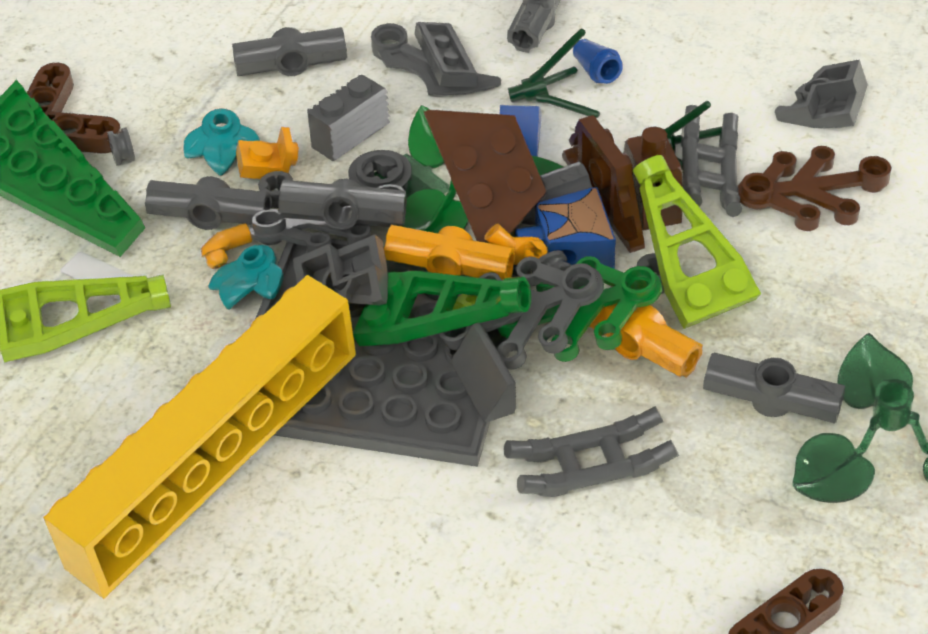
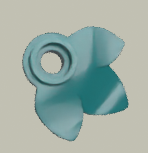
[183,108,260,176]
[208,245,284,310]

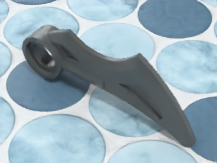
[371,23,501,95]

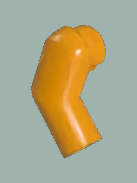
[484,224,548,265]

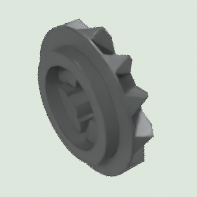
[348,150,412,191]

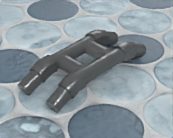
[681,105,742,217]
[504,406,679,497]

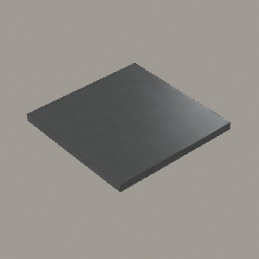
[255,239,531,467]

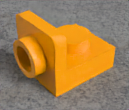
[236,127,298,179]

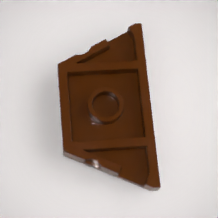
[424,110,546,243]
[562,115,645,253]

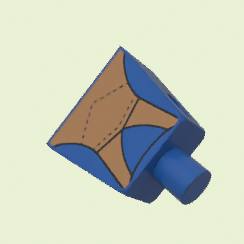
[514,187,616,269]

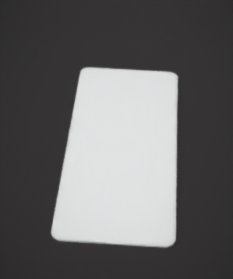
[60,252,133,299]

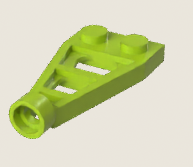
[633,155,761,329]
[0,274,171,362]

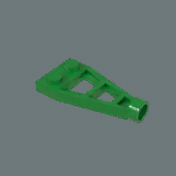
[353,271,531,346]

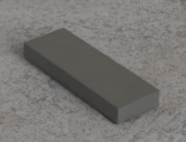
[414,22,479,87]

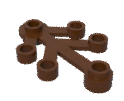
[738,146,892,231]

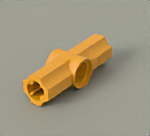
[384,225,515,280]
[589,304,703,378]

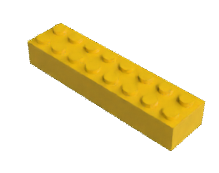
[43,275,356,599]

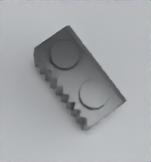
[307,75,390,161]

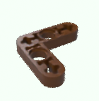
[27,62,121,154]
[728,569,844,634]

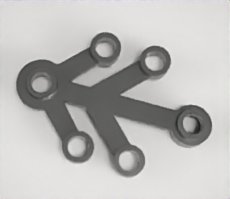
[249,184,404,253]
[439,257,604,370]

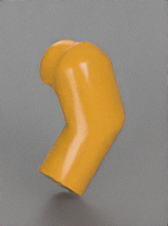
[201,223,252,269]

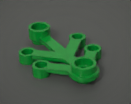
[497,256,662,362]

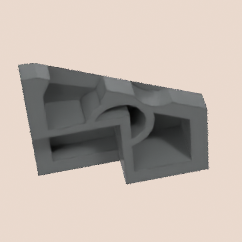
[774,59,868,128]
[293,234,388,306]

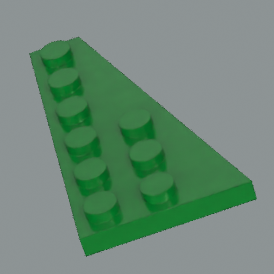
[0,79,145,257]

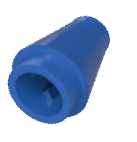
[573,39,623,84]

